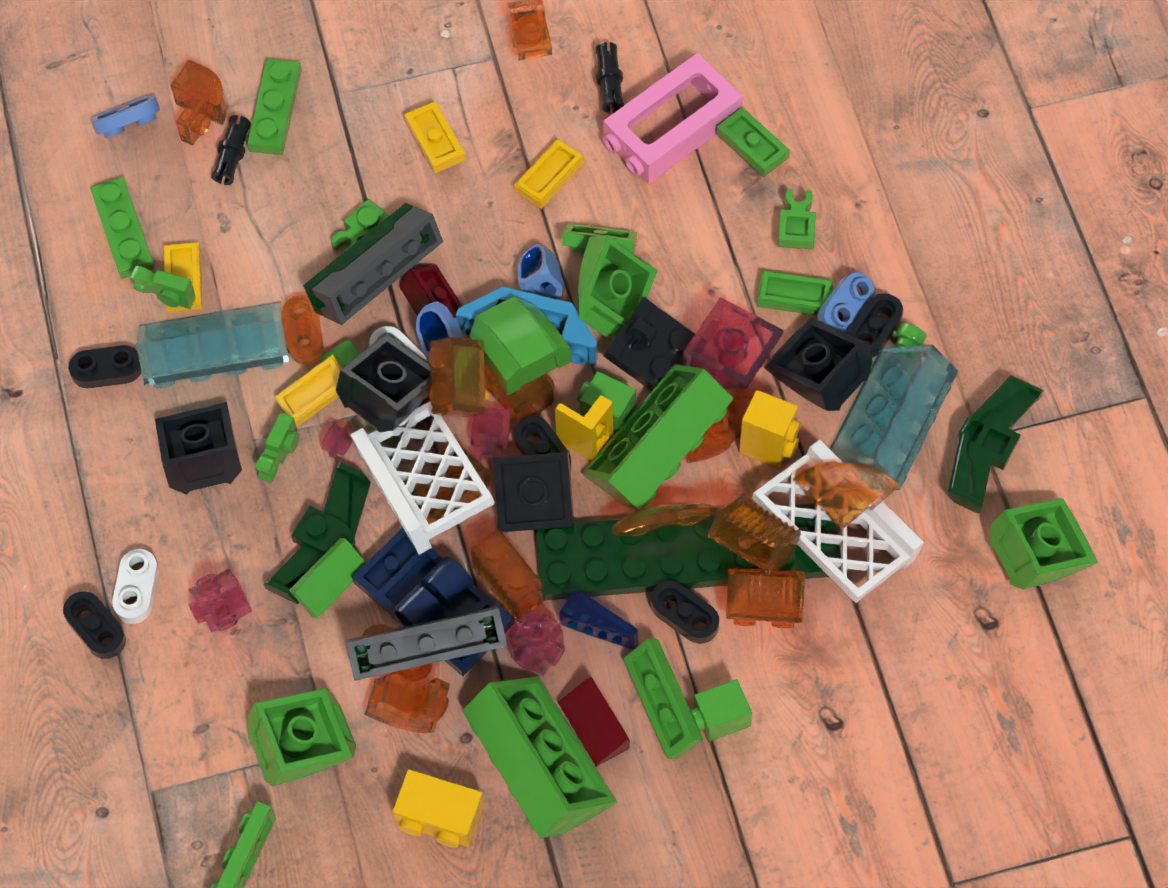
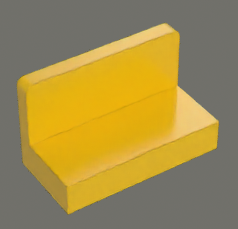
[555,395,614,461]

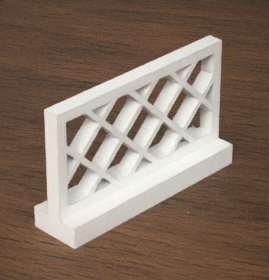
[350,400,495,555]
[752,440,924,603]

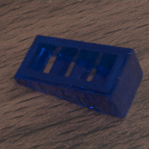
[559,590,639,650]

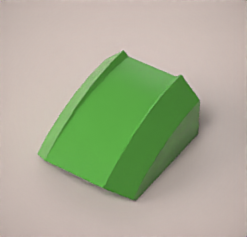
[578,235,658,339]
[469,296,571,395]
[990,498,1098,590]
[247,688,356,786]

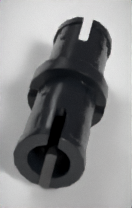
[595,42,624,113]
[211,115,251,185]

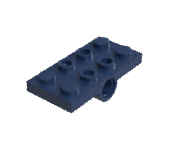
[352,527,515,677]

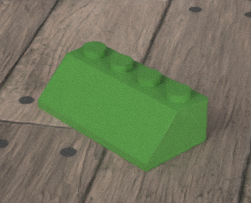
[581,364,734,510]
[462,676,617,839]

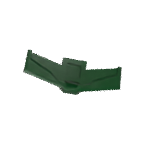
[948,375,1044,514]
[264,462,371,604]

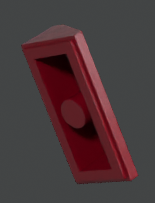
[399,265,462,335]
[558,677,630,767]

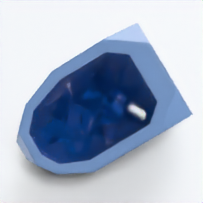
[518,244,564,299]
[416,301,469,363]

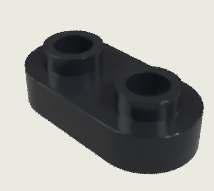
[848,293,903,358]
[68,345,143,388]
[514,416,571,471]
[651,581,719,644]
[63,591,126,659]

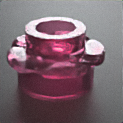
[321,423,353,458]

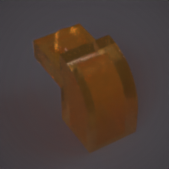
[507,0,552,61]
[171,60,227,146]
[364,673,450,733]

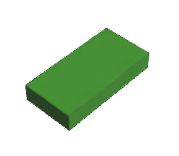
[757,270,833,316]
[289,538,366,618]

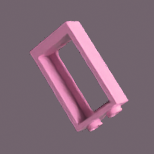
[602,52,743,184]

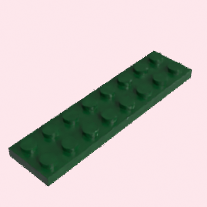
[536,502,841,601]

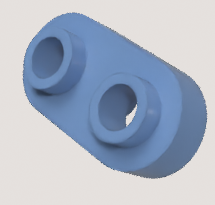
[90,95,160,138]
[818,272,875,333]

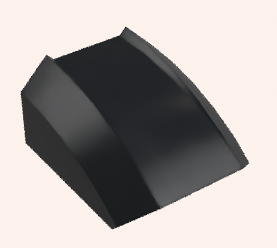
[764,318,873,411]
[336,334,444,432]
[155,402,242,495]

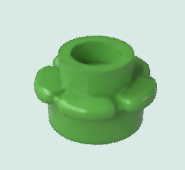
[892,322,927,354]

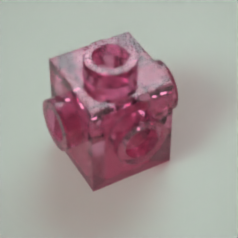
[188,569,252,632]
[508,611,566,677]

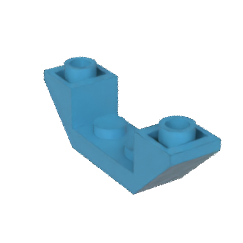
[456,287,598,365]

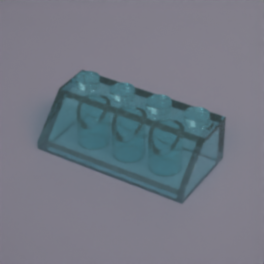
[136,301,289,388]
[830,344,958,491]

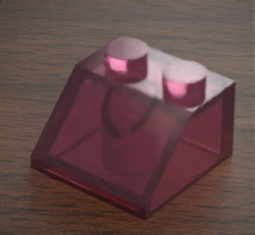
[683,297,784,389]

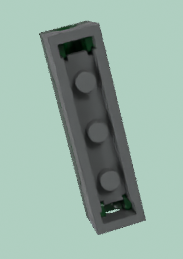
[303,203,443,325]
[346,606,507,681]

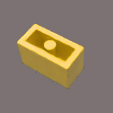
[739,390,801,469]
[392,769,485,848]

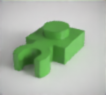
[778,189,816,250]
[331,199,389,252]
[130,266,196,309]
[255,413,300,483]

